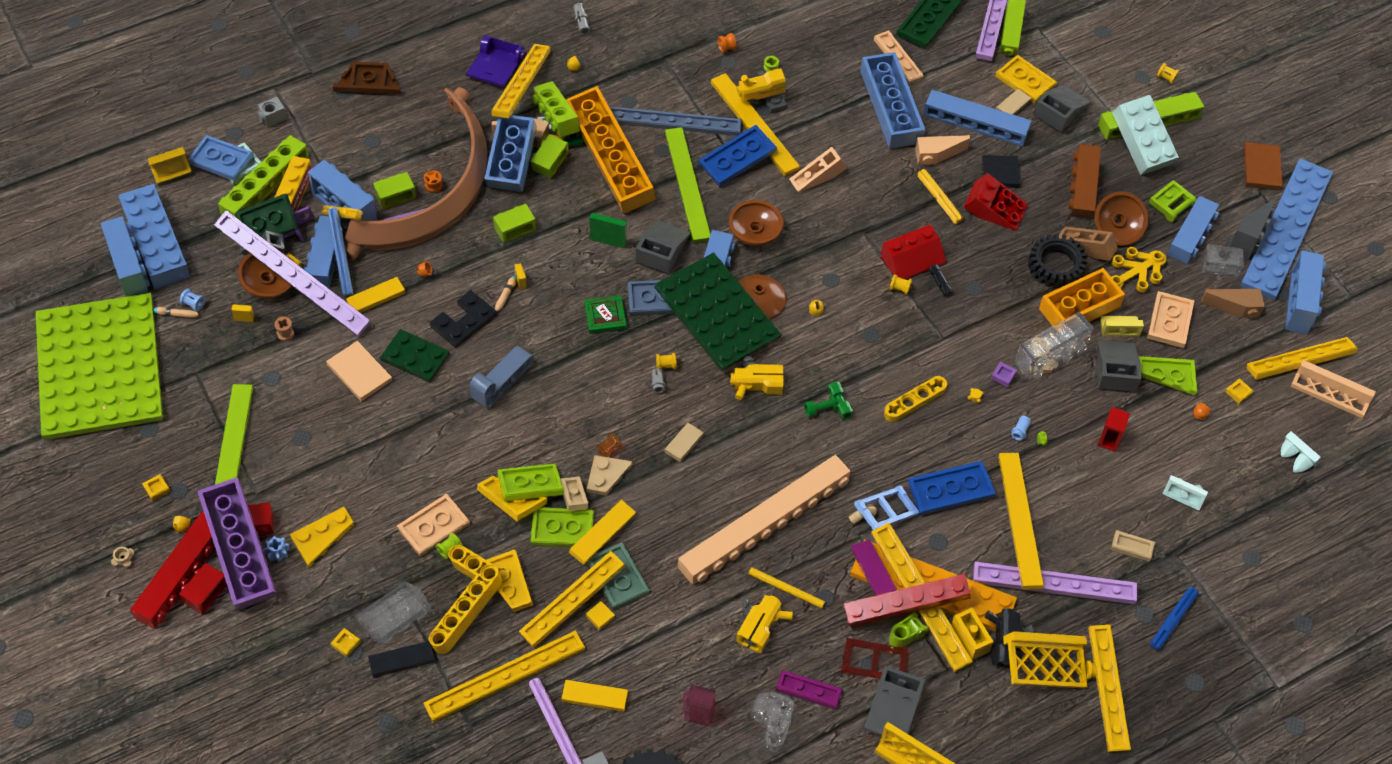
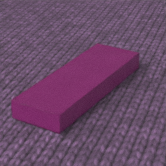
[851,539,896,596]
[776,670,842,710]

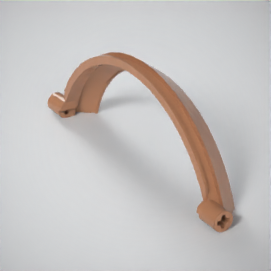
[345,87,487,262]

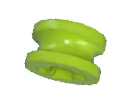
[763,56,779,72]

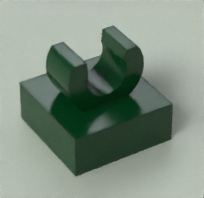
[563,131,584,150]

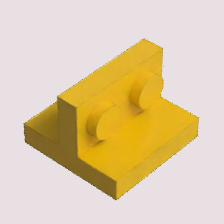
[147,147,192,183]

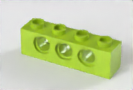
[532,81,580,137]

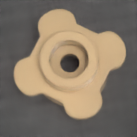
[111,547,134,567]

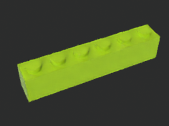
[1098,92,1204,141]

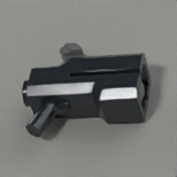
[984,608,1033,668]

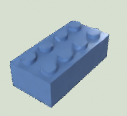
[485,115,537,192]
[308,160,377,224]
[101,216,150,297]
[1285,250,1326,334]

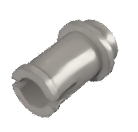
[651,368,666,394]

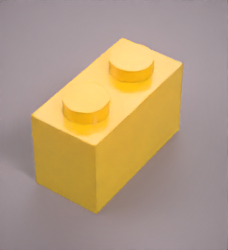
[951,608,993,660]

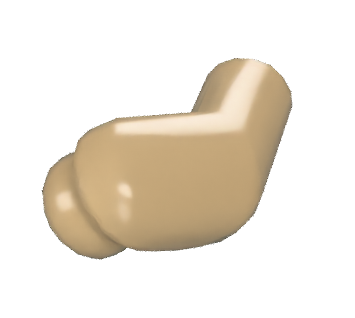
[849,504,877,525]

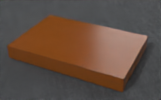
[1243,142,1282,190]

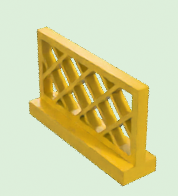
[1003,631,1087,689]
[875,722,955,764]

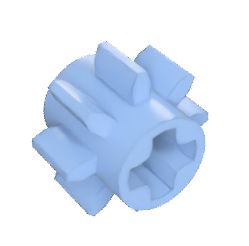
[263,536,290,562]

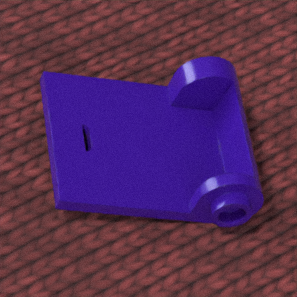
[466,35,526,87]

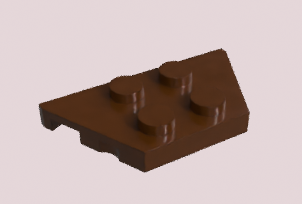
[333,62,401,94]

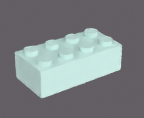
[1112,95,1179,175]

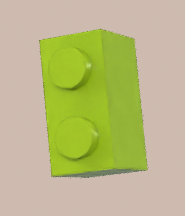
[530,134,569,179]
[373,172,416,210]
[493,204,536,243]

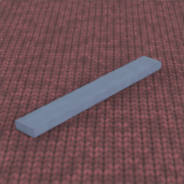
[609,106,742,136]

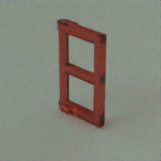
[841,638,908,679]

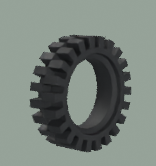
[1028,234,1088,289]

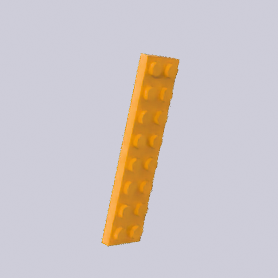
[850,539,1017,632]

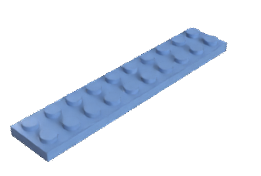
[1240,158,1333,301]

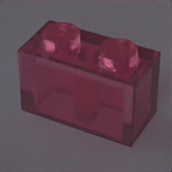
[682,684,716,727]

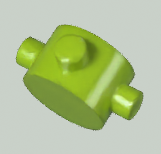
[1037,431,1047,446]

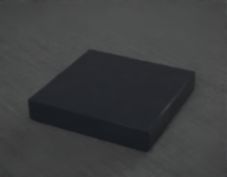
[982,155,1020,188]

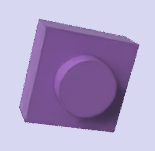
[991,362,1017,387]

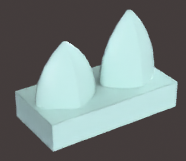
[1281,432,1321,473]
[1162,475,1208,510]

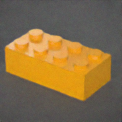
[1039,268,1125,336]

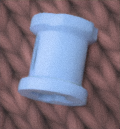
[179,289,205,312]

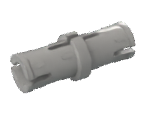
[573,3,590,35]

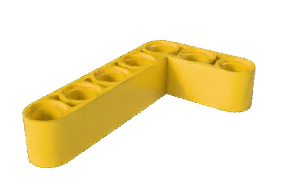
[429,545,502,655]

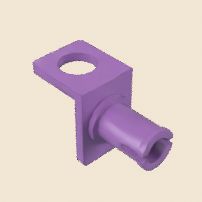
[283,206,315,242]

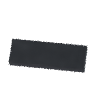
[368,641,435,678]

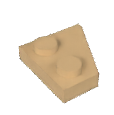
[587,455,632,496]

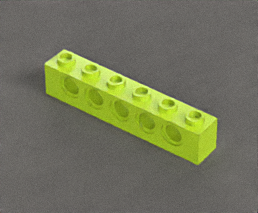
[218,135,309,219]

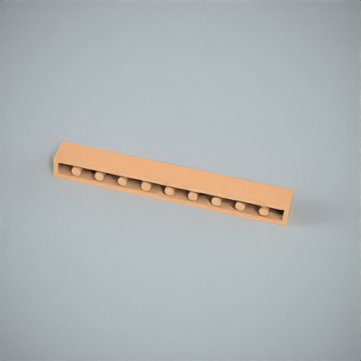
[678,455,850,585]

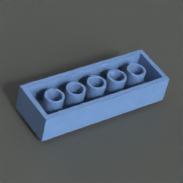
[860,52,925,149]
[118,184,191,290]

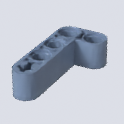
[470,346,534,408]

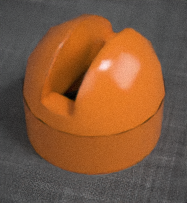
[417,261,433,277]
[1193,403,1211,420]

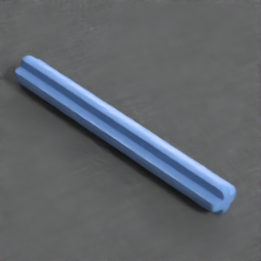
[328,208,353,296]

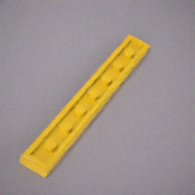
[492,44,550,119]
[711,73,800,177]
[998,453,1044,590]
[871,522,973,673]
[423,630,585,723]

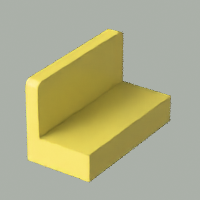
[1100,316,1144,337]

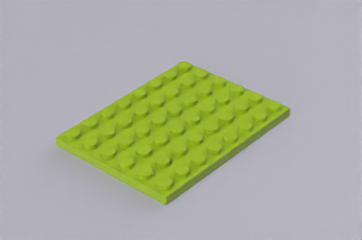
[35,293,163,440]

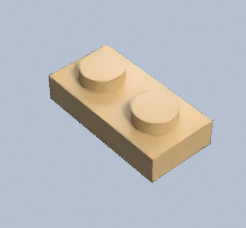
[561,477,588,511]

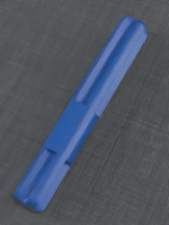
[1150,587,1199,651]

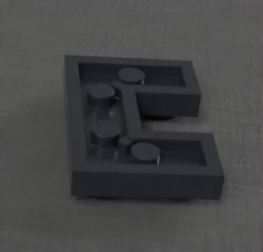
[429,290,497,348]

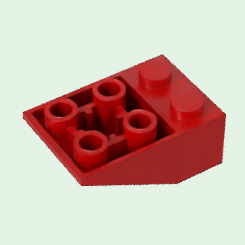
[963,173,1028,231]

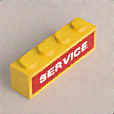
[275,156,312,212]

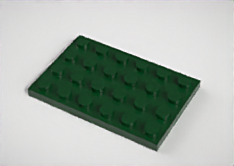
[654,252,782,371]

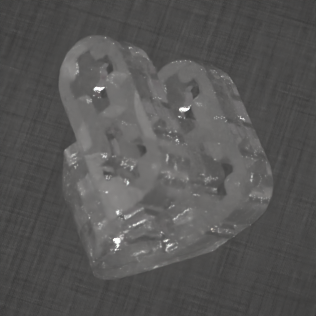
[750,692,794,751]

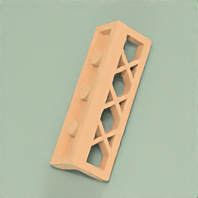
[1290,360,1376,418]

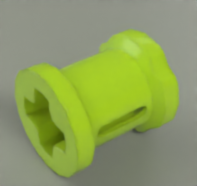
[436,533,463,560]

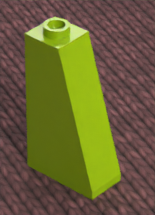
[1000,0,1026,56]

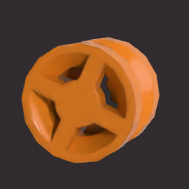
[718,33,737,53]
[424,170,443,193]

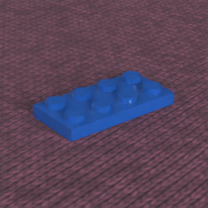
[699,125,777,187]
[907,461,996,515]

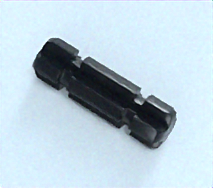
[929,264,953,296]

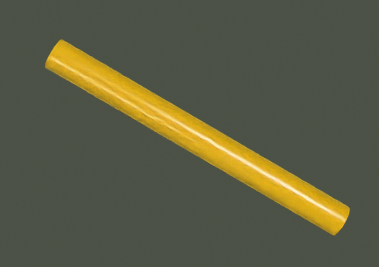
[748,567,825,609]

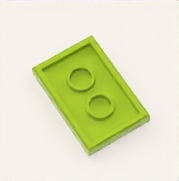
[497,463,564,501]
[530,507,594,547]

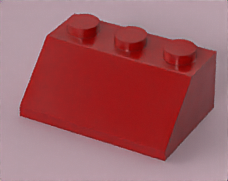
[880,225,946,280]

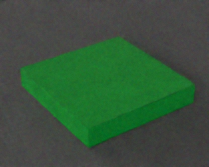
[590,213,627,249]

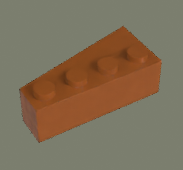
[1068,144,1101,218]

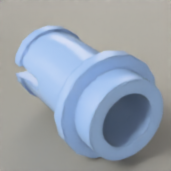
[1011,416,1031,441]

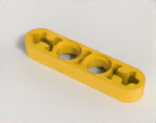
[884,376,947,422]

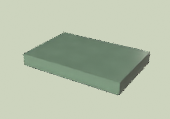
[587,542,650,610]

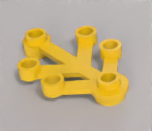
[1111,247,1166,292]

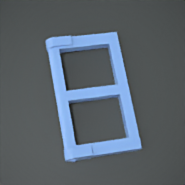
[854,486,920,530]

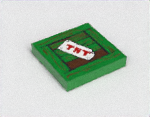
[584,295,627,334]

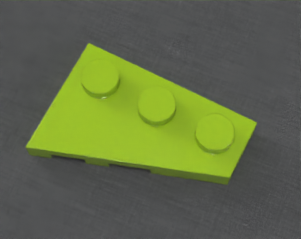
[1139,356,1197,396]

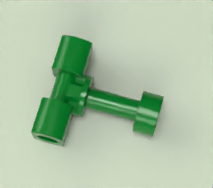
[804,382,854,420]

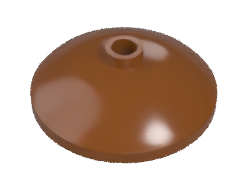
[1094,191,1148,246]
[729,200,783,246]
[238,253,292,299]
[738,274,786,320]

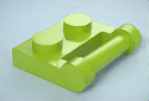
[1149,180,1197,222]

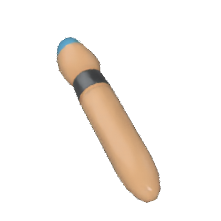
[495,276,516,312]
[153,307,199,318]

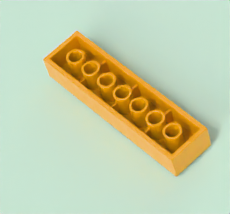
[566,86,656,214]

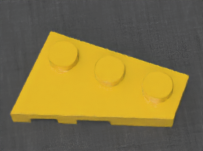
[289,507,354,568]

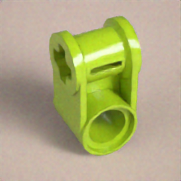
[889,612,929,649]

